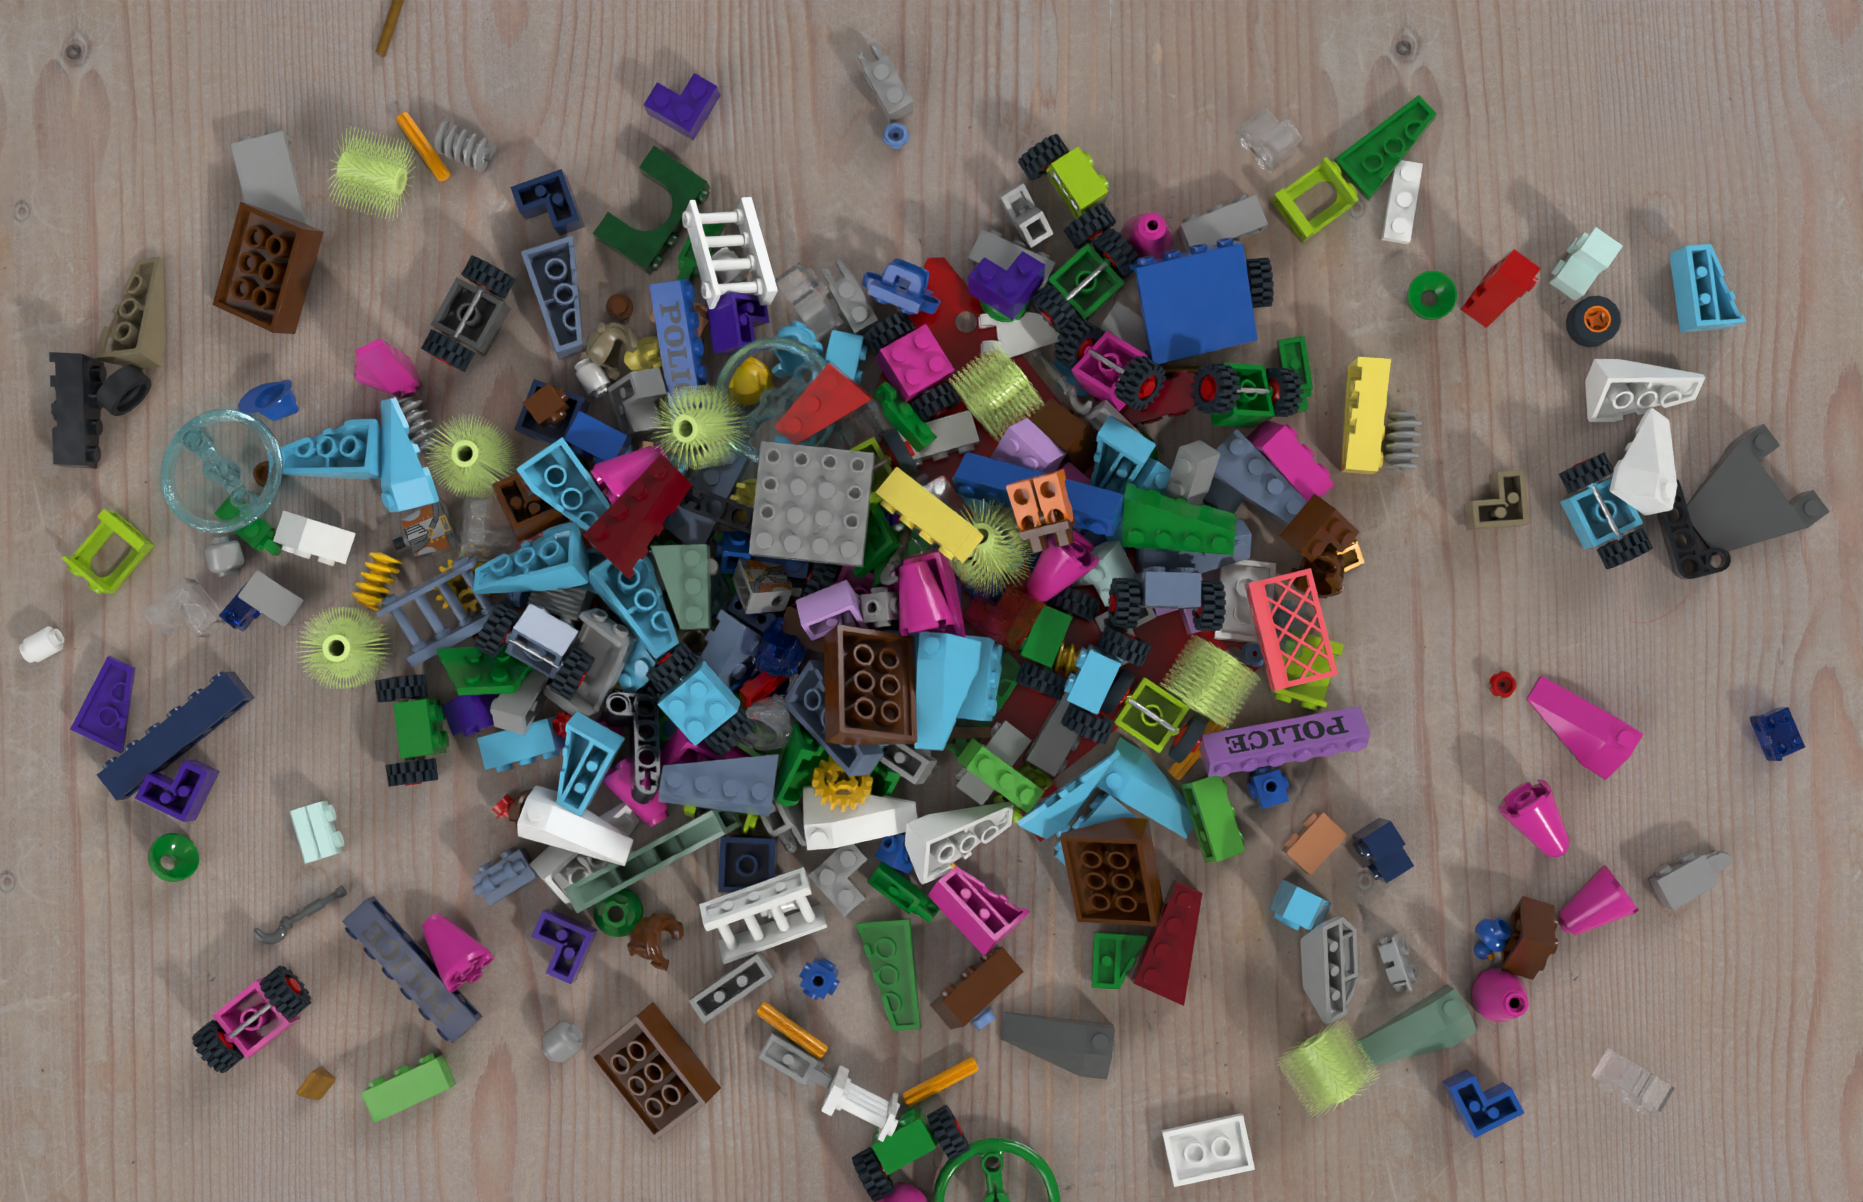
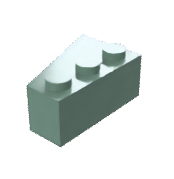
[651,544,712,630]

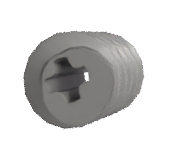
[435,120,496,173]
[398,397,441,457]
[1383,412,1423,470]

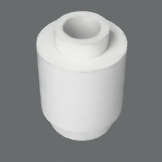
[711,247,749,284]
[574,357,612,399]
[19,626,64,663]

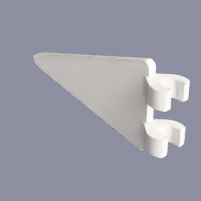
[978,312,1062,358]

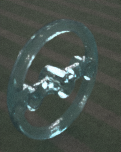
[714,337,836,463]
[161,409,283,533]

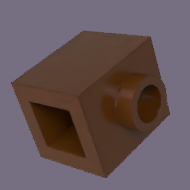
[523,383,570,428]

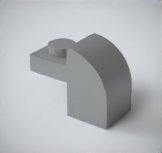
[998,181,1054,248]

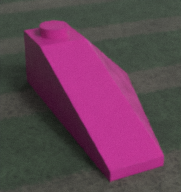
[354,338,423,398]
[887,547,966,638]
[1526,676,1643,780]

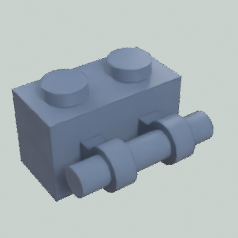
[472,847,539,906]

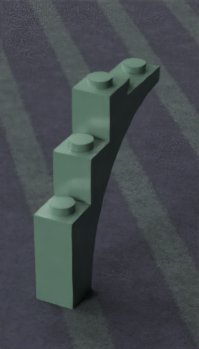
[564,809,742,913]

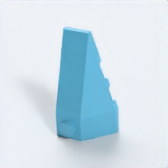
[381,397,439,512]
[588,555,679,660]

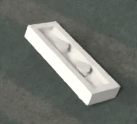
[1381,160,1423,244]

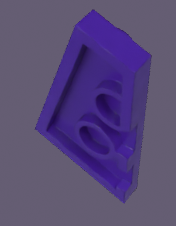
[70,656,136,753]

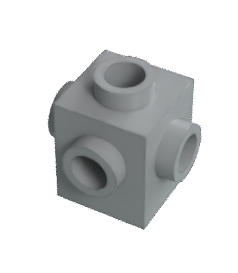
[860,587,899,627]

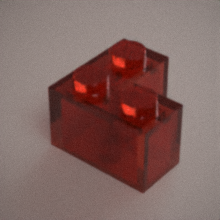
[962,584,1045,651]

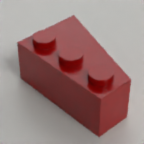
[1460,249,1541,328]
[775,362,874,445]

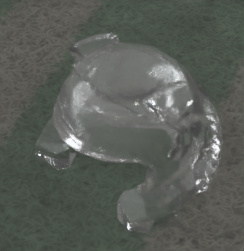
[740,694,793,751]

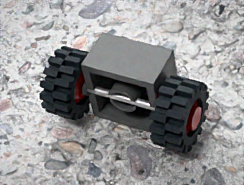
[421,255,515,372]

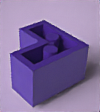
[643,73,721,141]
[968,251,1045,320]
[706,292,770,355]
[442,694,500,737]
[135,760,220,822]
[531,908,598,984]

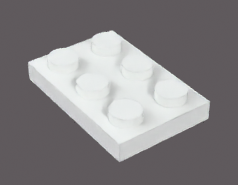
[1214,560,1276,644]
[1161,1113,1255,1187]

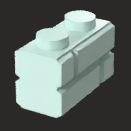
[289,801,344,864]

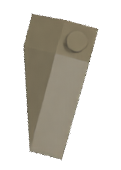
[95,257,166,370]

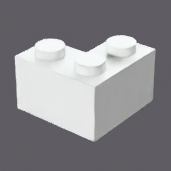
[273,510,356,566]

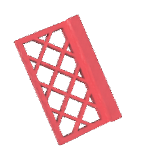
[1244,568,1338,691]

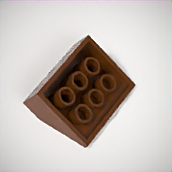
[213,202,324,334]
[824,625,917,746]
[1060,818,1164,926]
[587,1002,721,1142]

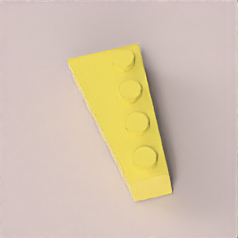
[1340,357,1391,474]
[875,467,984,563]

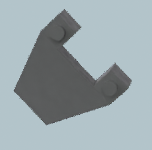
[1687,424,1830,556]

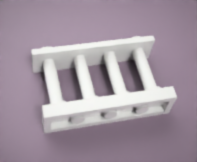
[682,197,778,309]
[699,867,827,964]
[821,1065,900,1142]

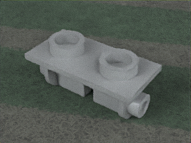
[1377,931,1418,992]

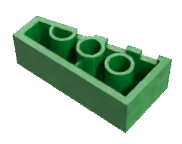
[1122,482,1237,555]

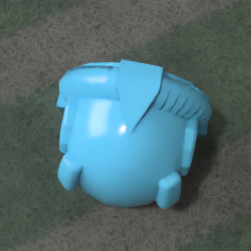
[772,321,823,379]

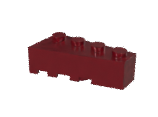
[1091,370,1199,434]
[583,455,692,580]
[1131,879,1203,1006]

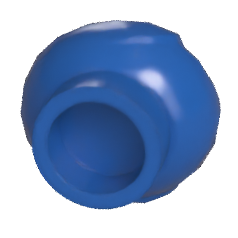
[1473,918,1512,960]

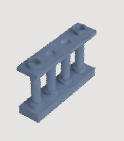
[376,555,509,667]

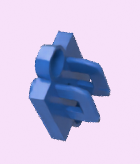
[862,258,941,315]

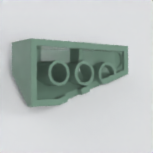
[1355,984,1477,1067]

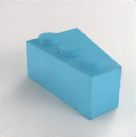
[1669,244,1747,333]
[825,330,869,419]
[1090,415,1156,494]
[956,635,1007,721]
[556,711,625,817]
[477,717,566,773]
[1054,792,1135,866]

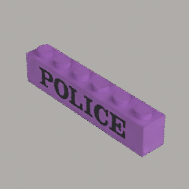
[1199,706,1371,777]

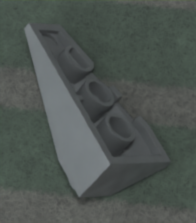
[1001,1012,1115,1080]

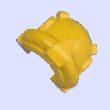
[722,356,775,406]

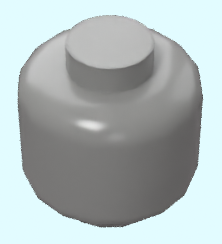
[204,536,245,577]
[541,1021,583,1063]

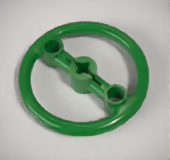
[932,1138,1060,1202]

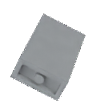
[230,130,313,227]
[543,608,637,721]

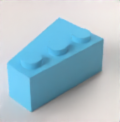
[1269,879,1332,931]

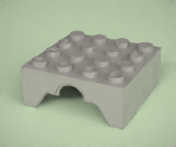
[749,441,875,567]

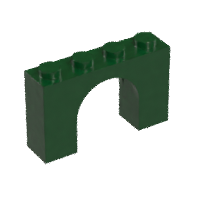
[593,146,710,275]

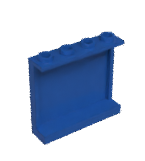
[1130,237,1258,364]

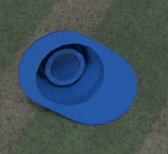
[238,380,299,421]

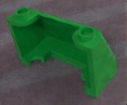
[773,721,901,807]

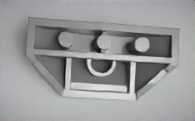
[1301,915,1359,1024]

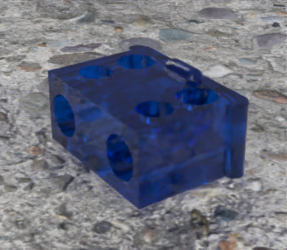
[219,582,261,632]
[1750,707,1805,761]

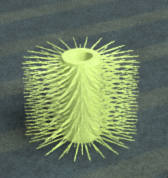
[327,126,416,221]
[948,342,1044,442]
[649,385,751,471]
[424,413,519,503]
[945,499,1036,597]
[295,607,392,689]
[1159,635,1260,729]
[1277,1020,1380,1117]

